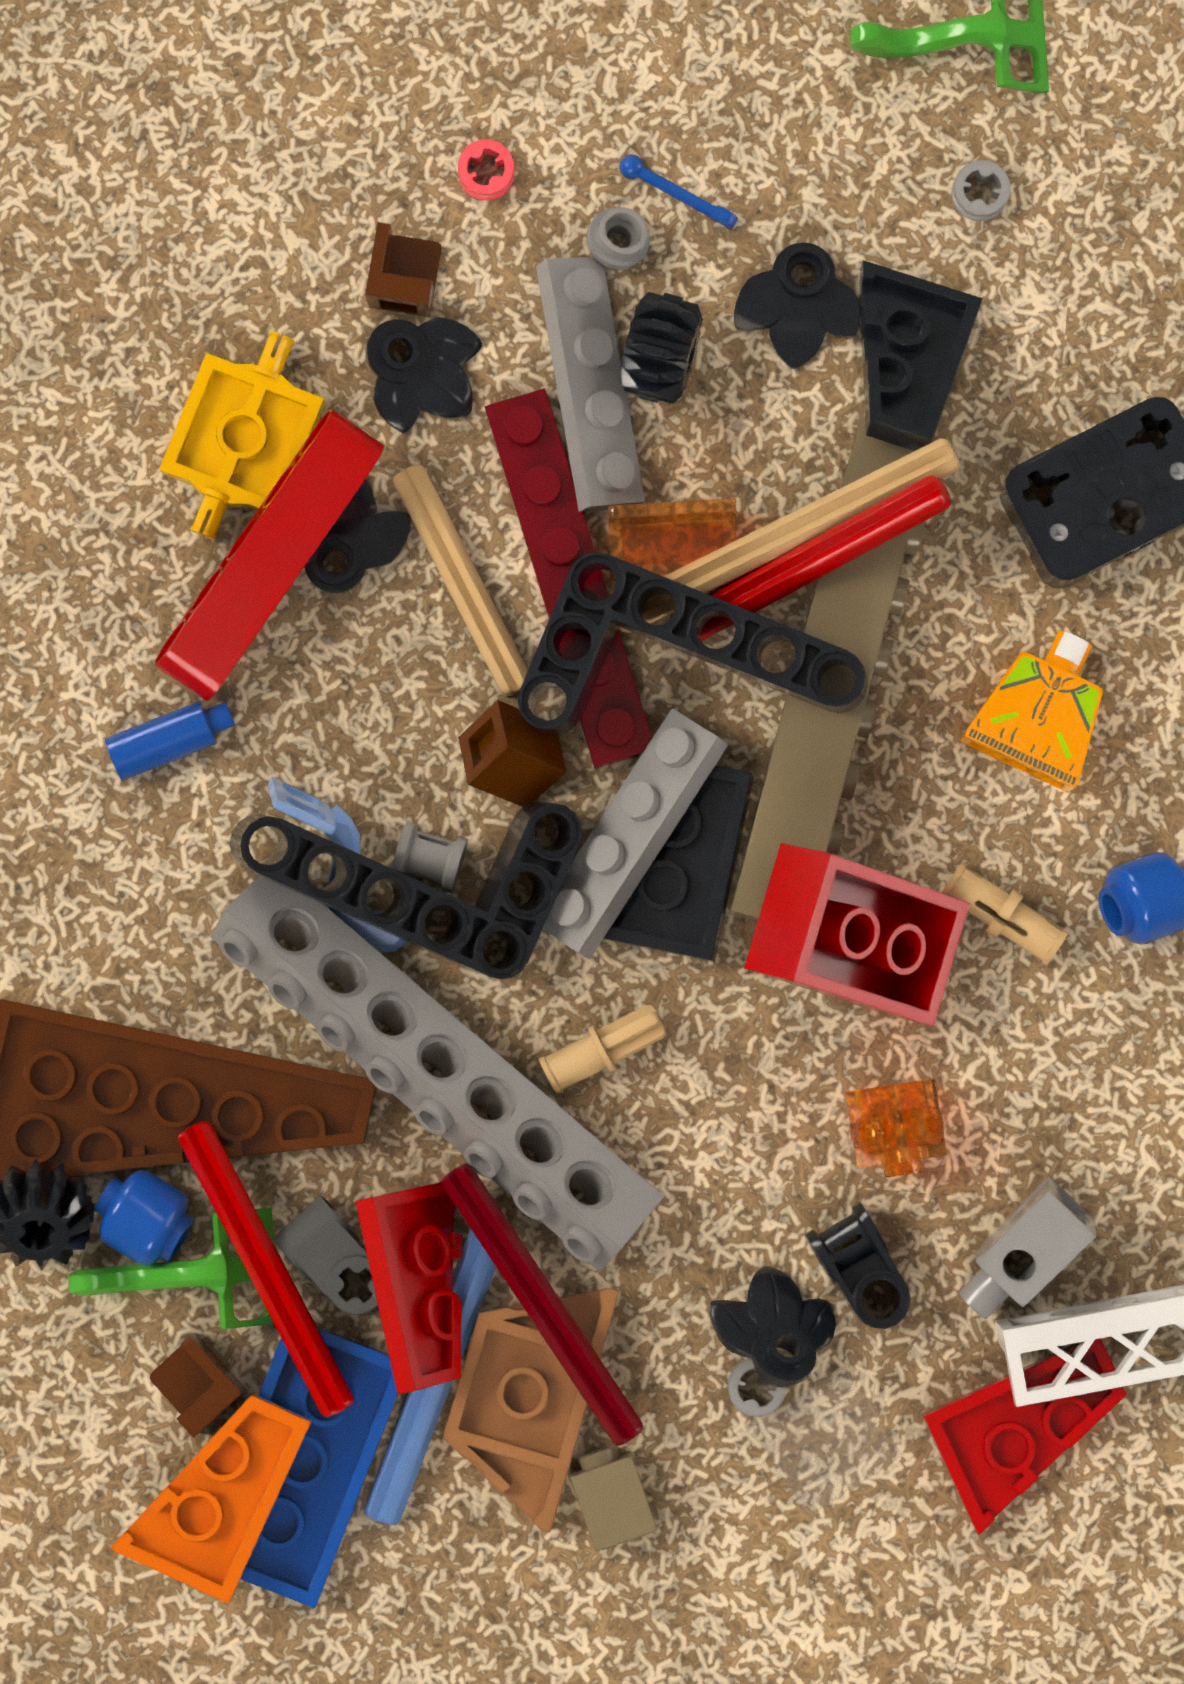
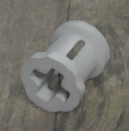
[392,821,468,893]

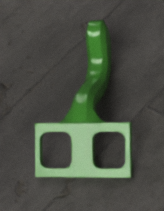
[849,0,1049,93]
[68,1208,274,1329]

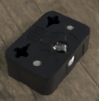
[999,397,1184,589]

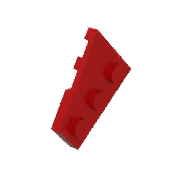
[355,1182,462,1394]

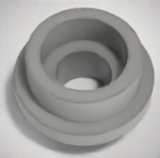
[587,207,650,270]

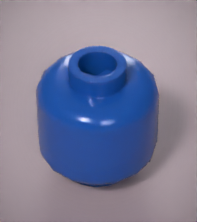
[1098,852,1184,944]
[94,1170,195,1266]

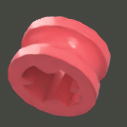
[458,139,514,201]

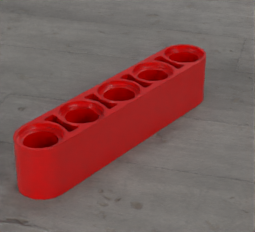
[154,409,384,701]

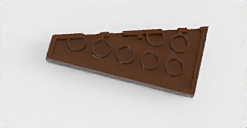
[0,999,377,1180]

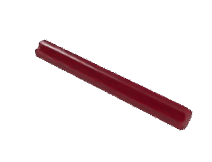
[441,1163,643,1446]

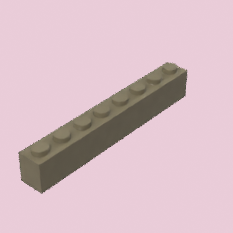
[729,418,935,922]

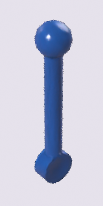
[619,154,738,230]

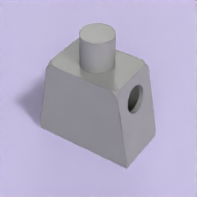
[959,1175,1096,1319]

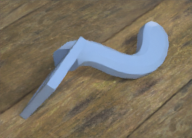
[268,776,407,953]

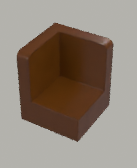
[365,222,442,317]
[458,700,567,807]
[150,1333,247,1438]

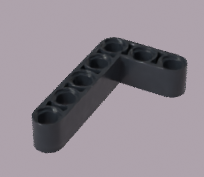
[518,552,868,736]
[229,802,582,979]

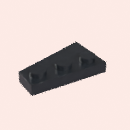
[603,766,754,962]

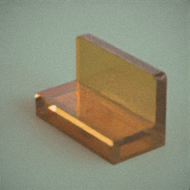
[608,499,737,580]

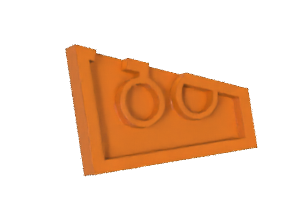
[110,1394,312,1603]

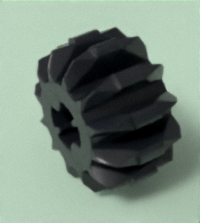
[619,292,703,404]
[0,1159,95,1271]

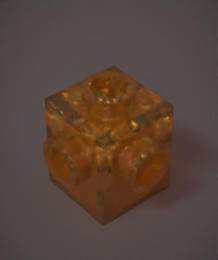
[845,1079,947,1178]

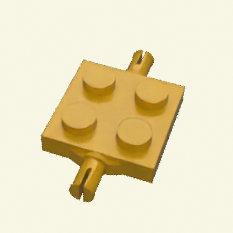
[159,331,326,540]

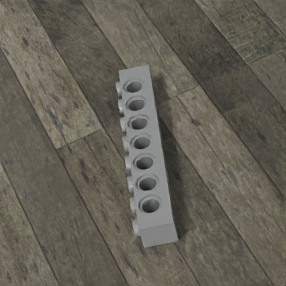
[210,876,664,1272]

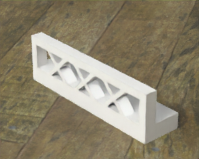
[995,1285,1184,1407]

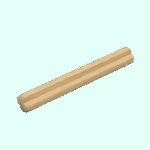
[393,464,528,697]

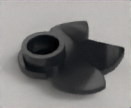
[734,242,860,369]
[365,317,482,433]
[304,479,411,594]
[709,1266,836,1388]

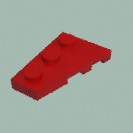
[922,1338,1127,1535]

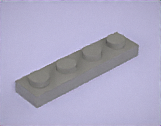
[536,257,645,512]
[543,708,729,959]

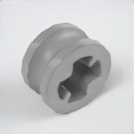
[952,160,1010,221]
[727,1358,786,1417]

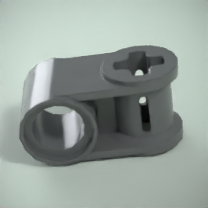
[273,1195,378,1314]

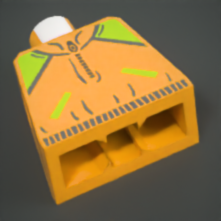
[959,631,1103,793]

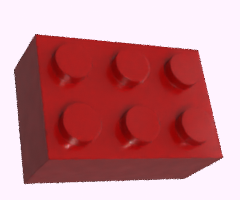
[744,843,970,1027]

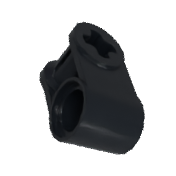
[804,1202,910,1329]

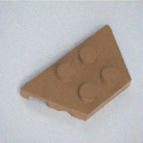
[443,1288,619,1533]

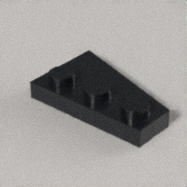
[859,260,983,451]

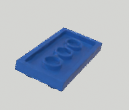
[241,1326,398,1608]

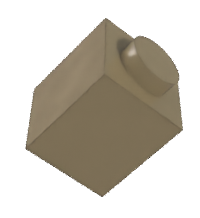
[570,1445,657,1552]

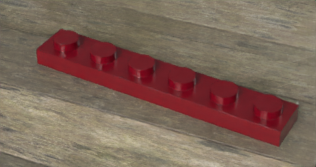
[485,388,652,769]

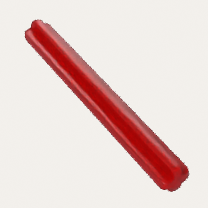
[668,475,951,641]
[178,1121,354,1417]

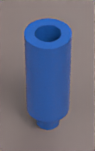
[105,701,235,781]

